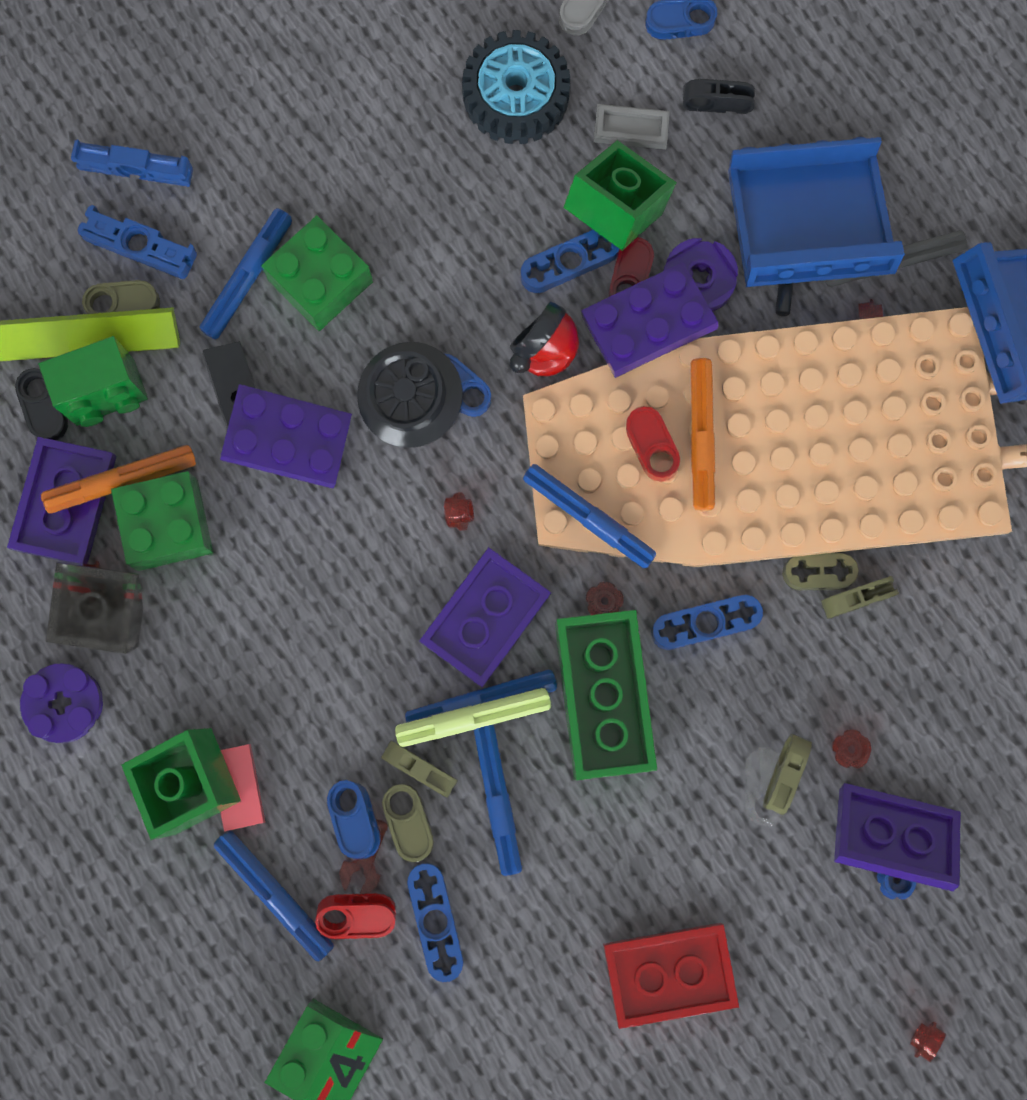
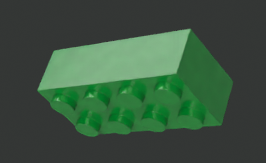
[555,610,657,780]

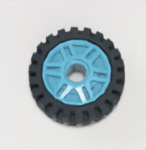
[462,30,570,144]

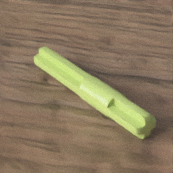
[395,688,551,747]

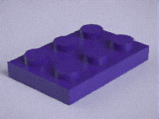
[581,262,718,378]
[220,384,352,489]
[7,437,117,566]
[419,547,551,688]
[834,783,961,891]

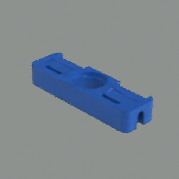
[71,140,193,187]
[77,205,197,279]

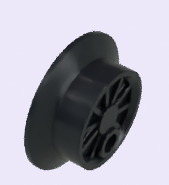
[357,342,463,448]

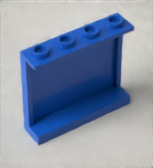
[728,137,905,287]
[952,242,1027,404]

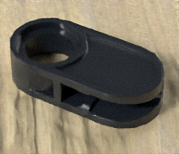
[683,79,755,114]
[15,368,68,441]

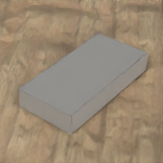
[594,104,670,150]

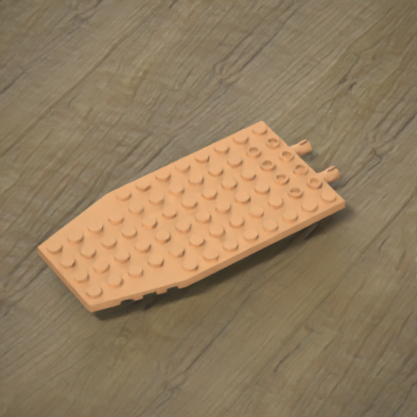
[523,307,1027,567]

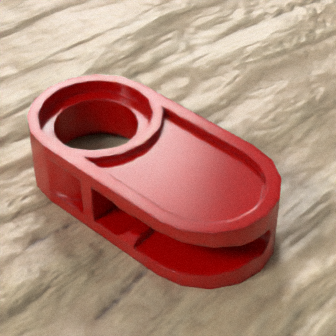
[626,406,680,482]
[315,893,397,939]

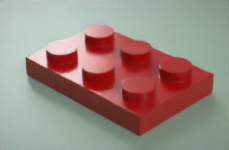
[603,923,739,1029]

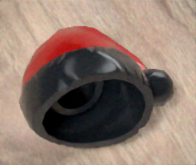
[509,302,579,376]

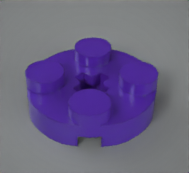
[663,238,738,312]
[20,664,103,743]

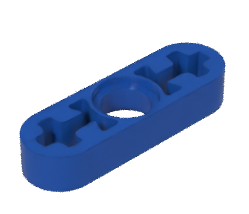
[520,230,619,293]
[651,595,763,650]
[407,863,464,982]

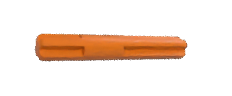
[691,358,715,511]
[41,445,196,514]

